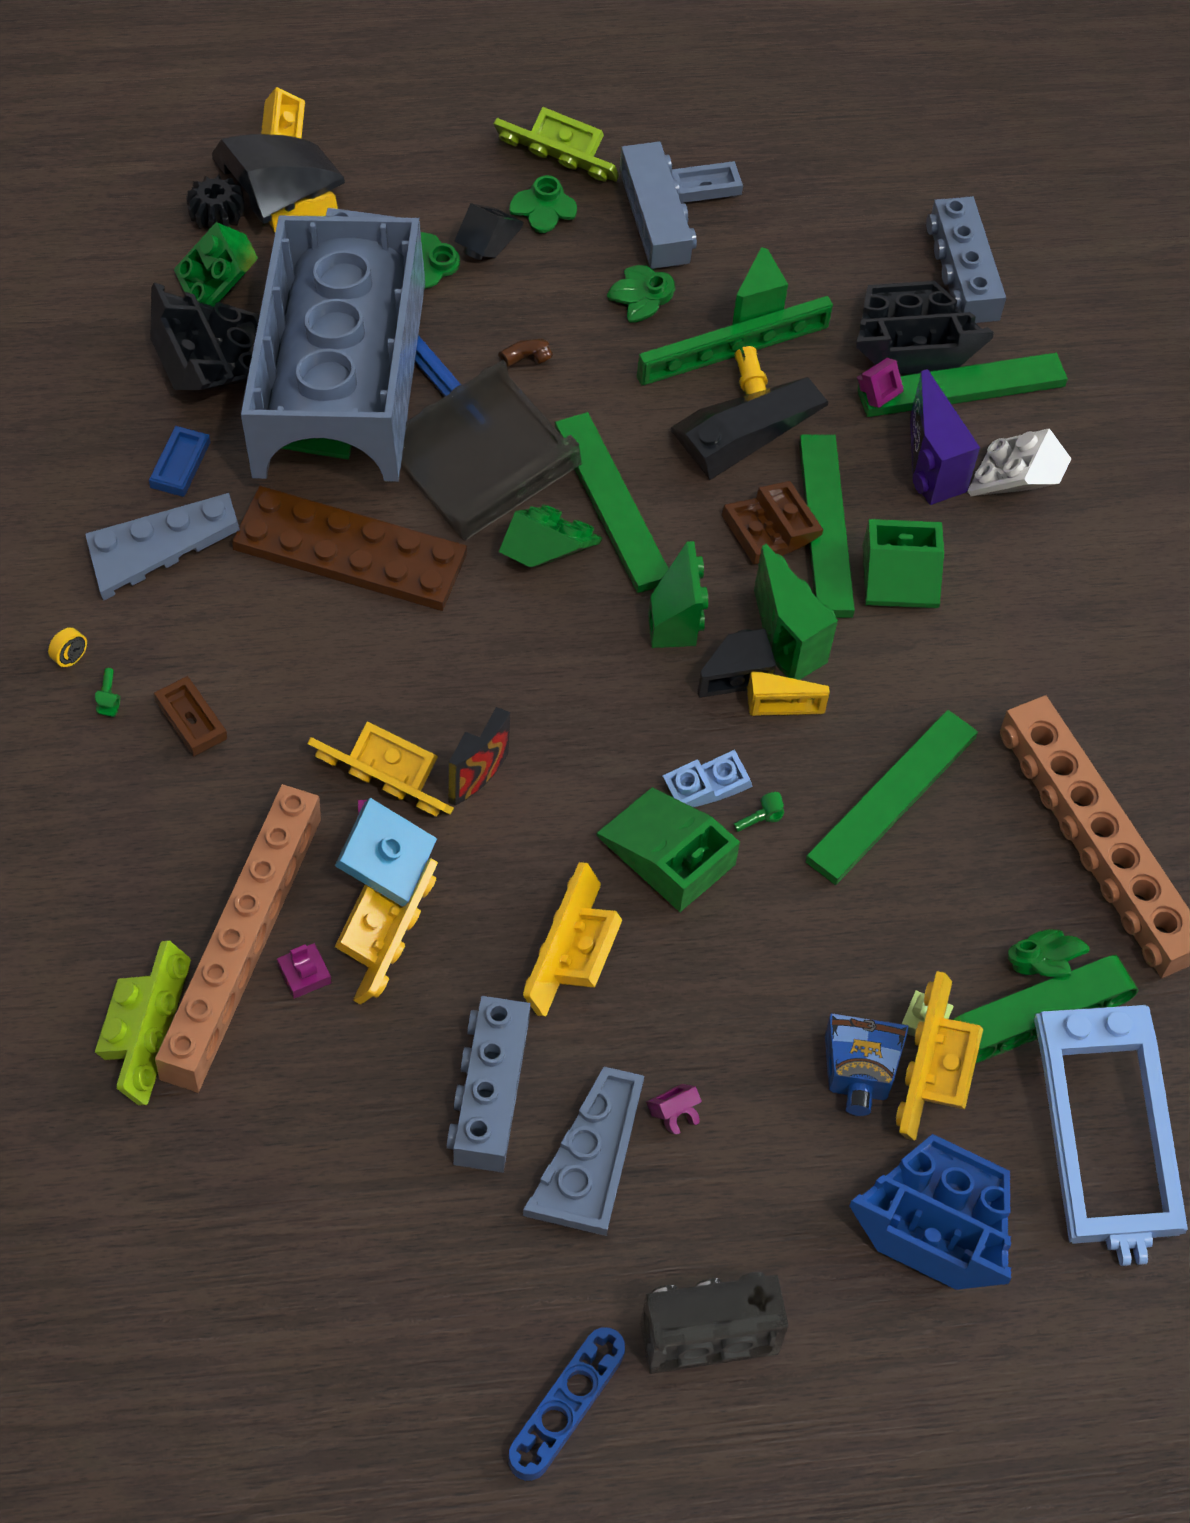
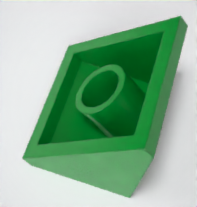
[732,247,788,325]

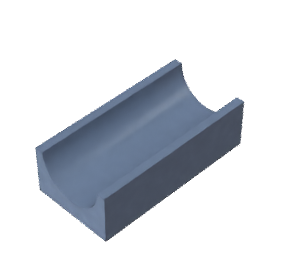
[241,215,425,482]

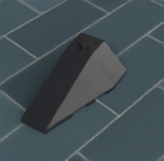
[671,377,828,480]

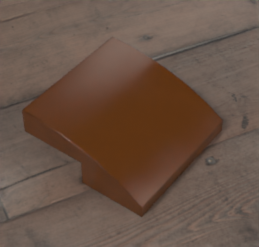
[722,481,823,565]

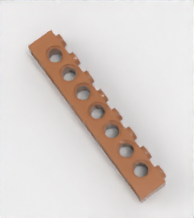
[1000,695,1190,979]
[155,784,321,1093]

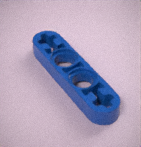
[508,1327,625,1481]

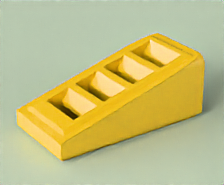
[747,672,830,716]

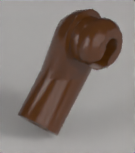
[498,339,553,368]

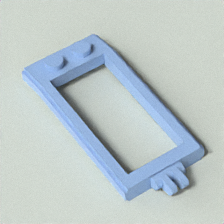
[1034,1005,1188,1266]

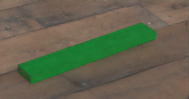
[637,296,833,386]
[857,352,1068,417]
[555,412,669,593]
[799,435,855,618]
[805,710,978,885]

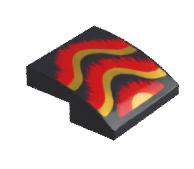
[448,707,510,806]

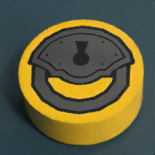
[48,628,87,667]

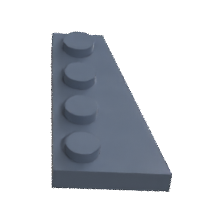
[85,493,240,601]
[523,1067,644,1236]

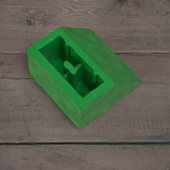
[862,519,944,608]

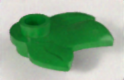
[509,175,577,233]
[421,232,460,289]
[607,265,675,323]
[1008,929,1089,977]

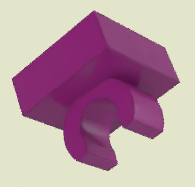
[857,358,904,408]
[277,943,331,999]
[646,1084,702,1135]

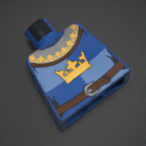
[825,1013,909,1116]

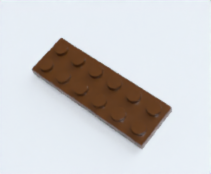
[232,486,467,611]

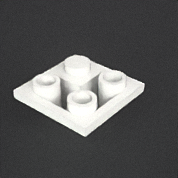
[967,429,1071,496]

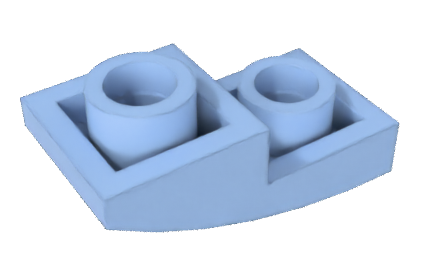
[663,749,753,807]

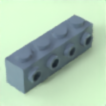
[619,141,697,269]
[926,196,1006,323]
[447,996,531,1173]

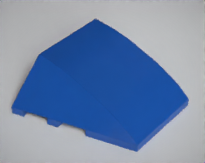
[849,1134,1011,1290]

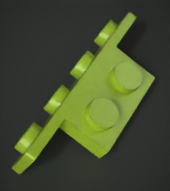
[494,107,619,182]
[95,941,191,1106]

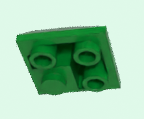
[174,222,258,306]
[499,504,603,567]
[648,541,708,648]

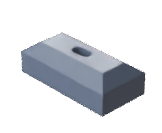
[671,161,743,203]

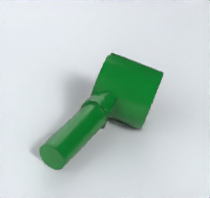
[95,668,120,717]
[733,792,784,832]

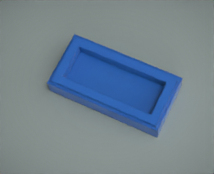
[149,426,210,497]

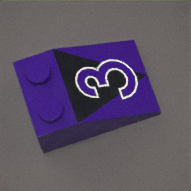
[910,369,980,505]

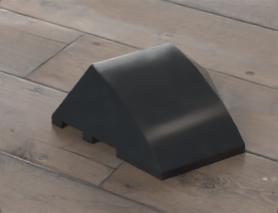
[212,134,345,224]
[856,281,994,374]
[150,283,259,390]

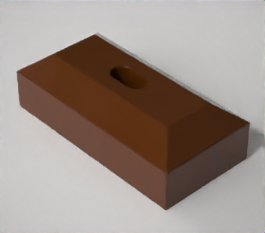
[154,676,227,757]

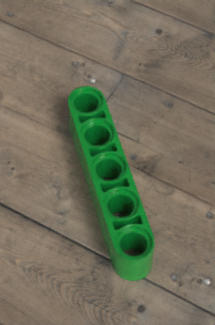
[953,955,1138,1064]

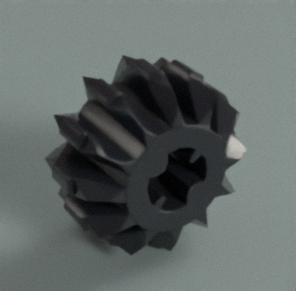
[186,174,245,229]

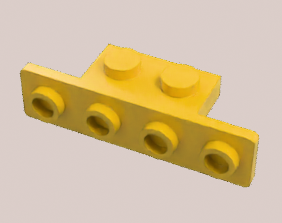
[307,721,454,817]
[335,858,438,1005]
[523,862,622,1016]
[896,971,983,1141]

